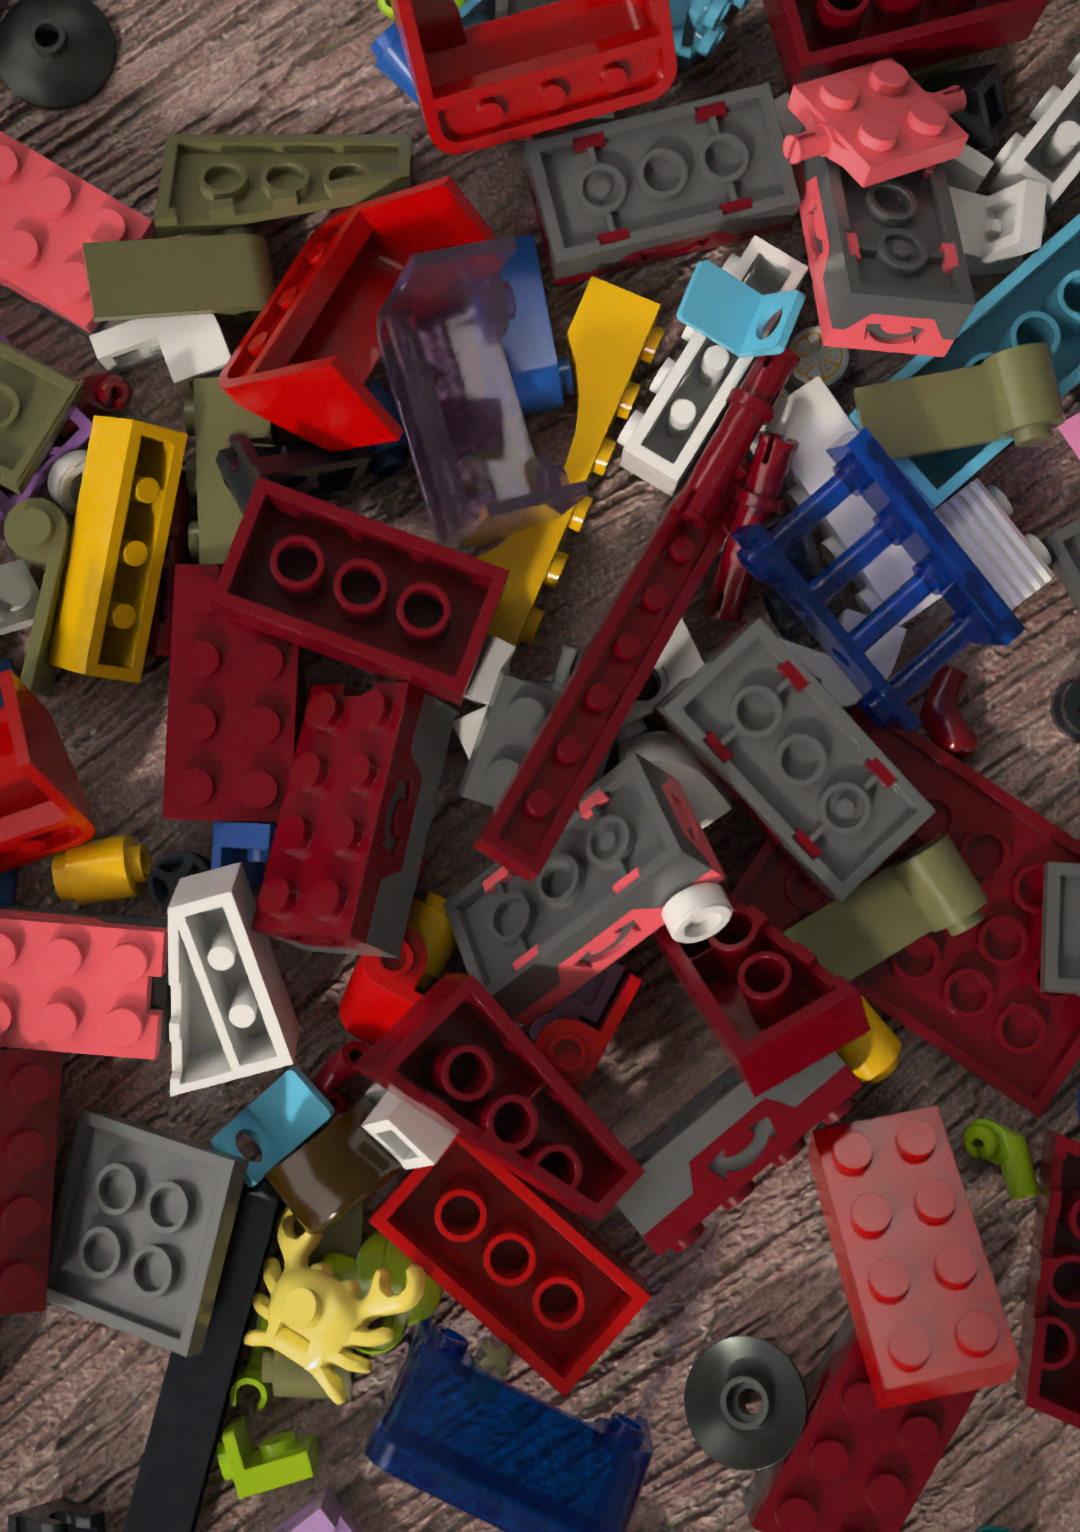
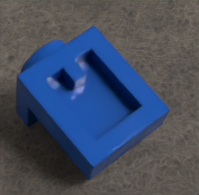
[211,821,277,886]

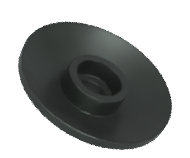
[0,0,116,110]
[684,1336,808,1471]

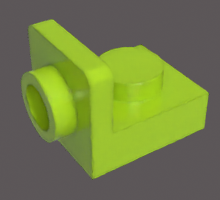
[217,1415,322,1499]

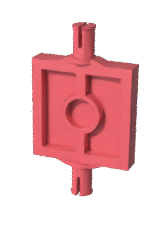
[783,57,969,188]

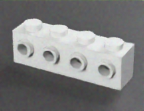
[988,52,1080,213]
[617,235,809,497]

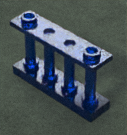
[730,427,1026,732]

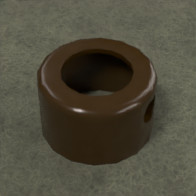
[264,1095,402,1235]

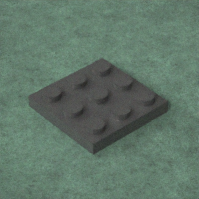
[46,1109,249,1357]

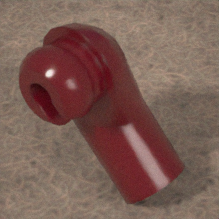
[58,372,132,441]
[920,665,978,759]
[312,1041,369,1121]

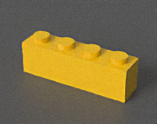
[47,415,188,684]

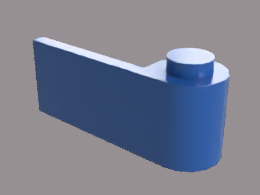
[466,235,574,421]

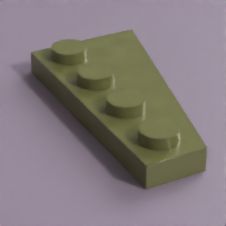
[154,134,413,239]

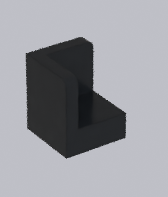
[920,63,1011,150]

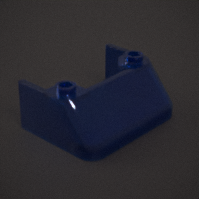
[364,1314,654,1532]

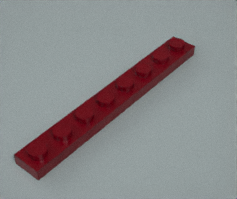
[473,440,751,883]

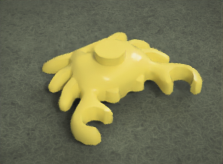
[243,1205,426,1405]

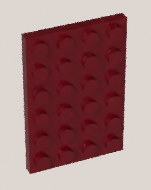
[730,699,1080,1118]

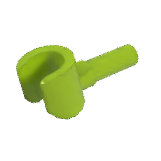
[229,1314,273,1411]

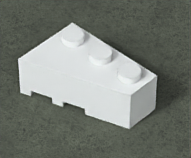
[168,862,300,1097]

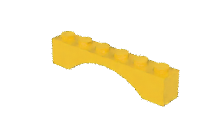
[476,276,665,656]

